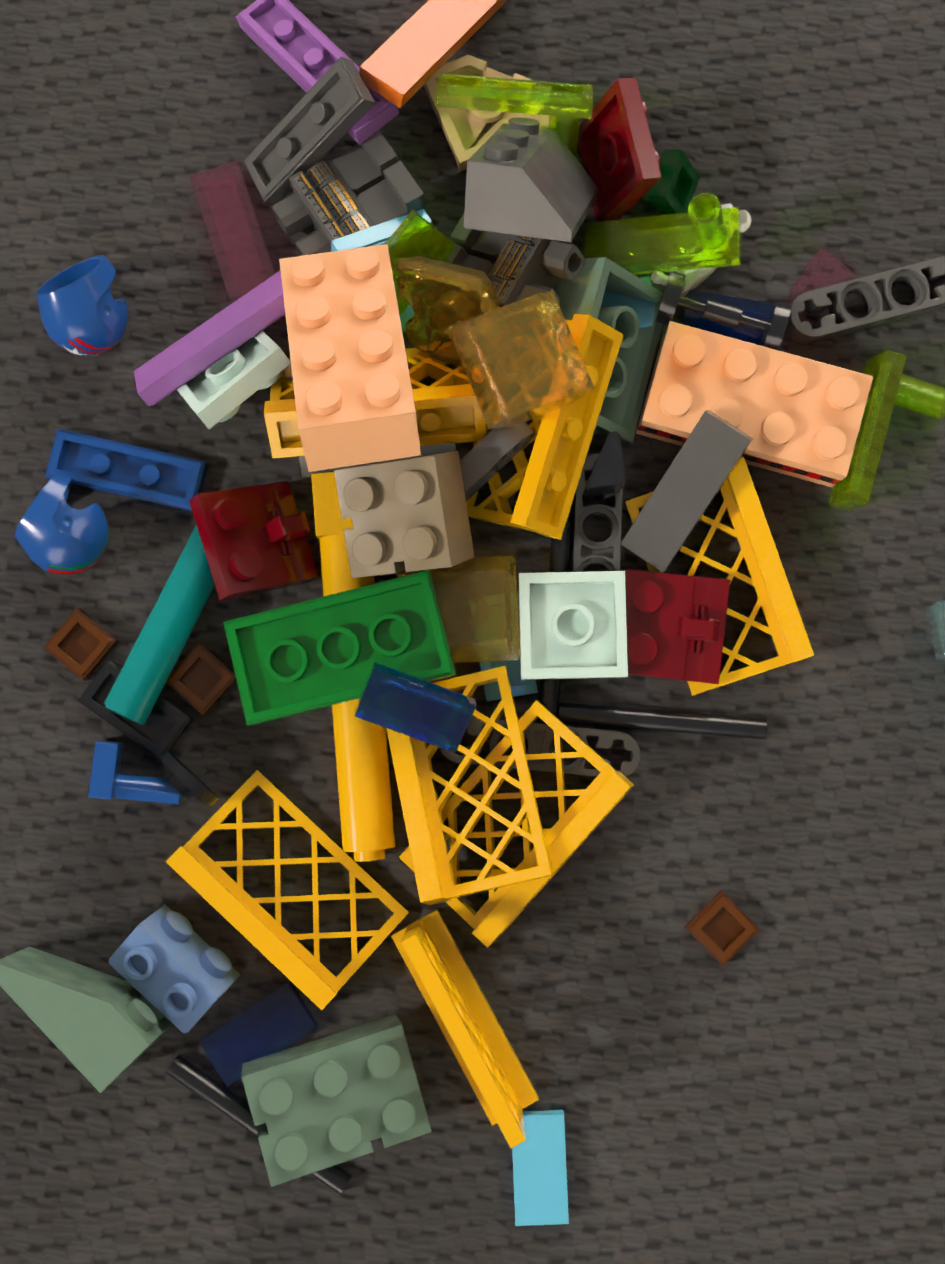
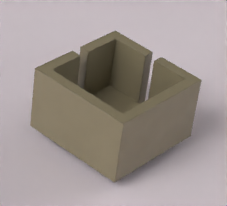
[334,451,474,578]

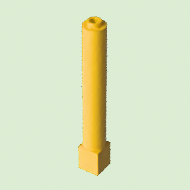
[311,472,395,862]

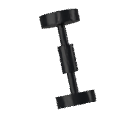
[655,271,791,350]

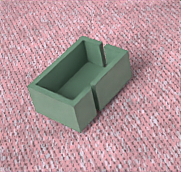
[241,1015,432,1187]

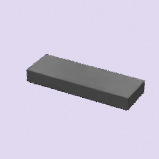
[243,57,375,204]
[620,410,753,573]

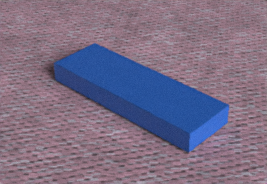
[45,428,208,512]

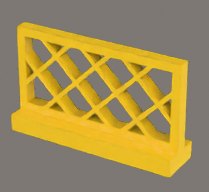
[466,314,624,540]
[264,342,486,458]
[625,457,814,696]
[380,666,553,905]
[399,700,634,948]
[166,770,409,1010]
[391,909,539,1148]

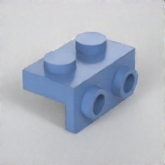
[109,904,240,1033]

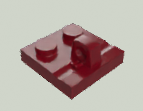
[574,78,662,226]
[189,481,318,601]
[625,569,730,684]

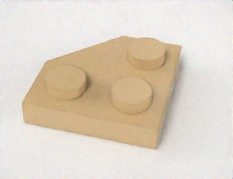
[424,55,553,171]

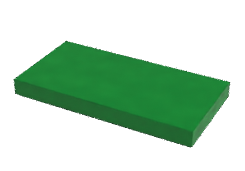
[223,570,456,726]

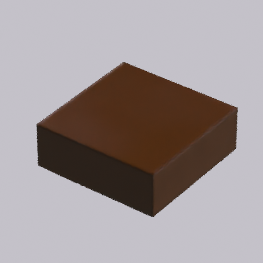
[44,608,119,681]
[166,642,236,715]
[684,890,760,967]

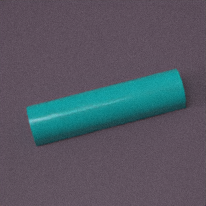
[104,525,215,726]

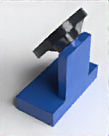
[88,740,219,807]

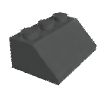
[463,117,598,242]

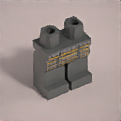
[272,130,429,256]
[424,214,585,332]

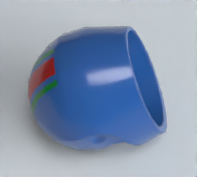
[14,472,110,576]

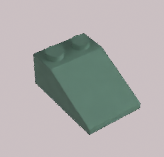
[0,946,173,1093]

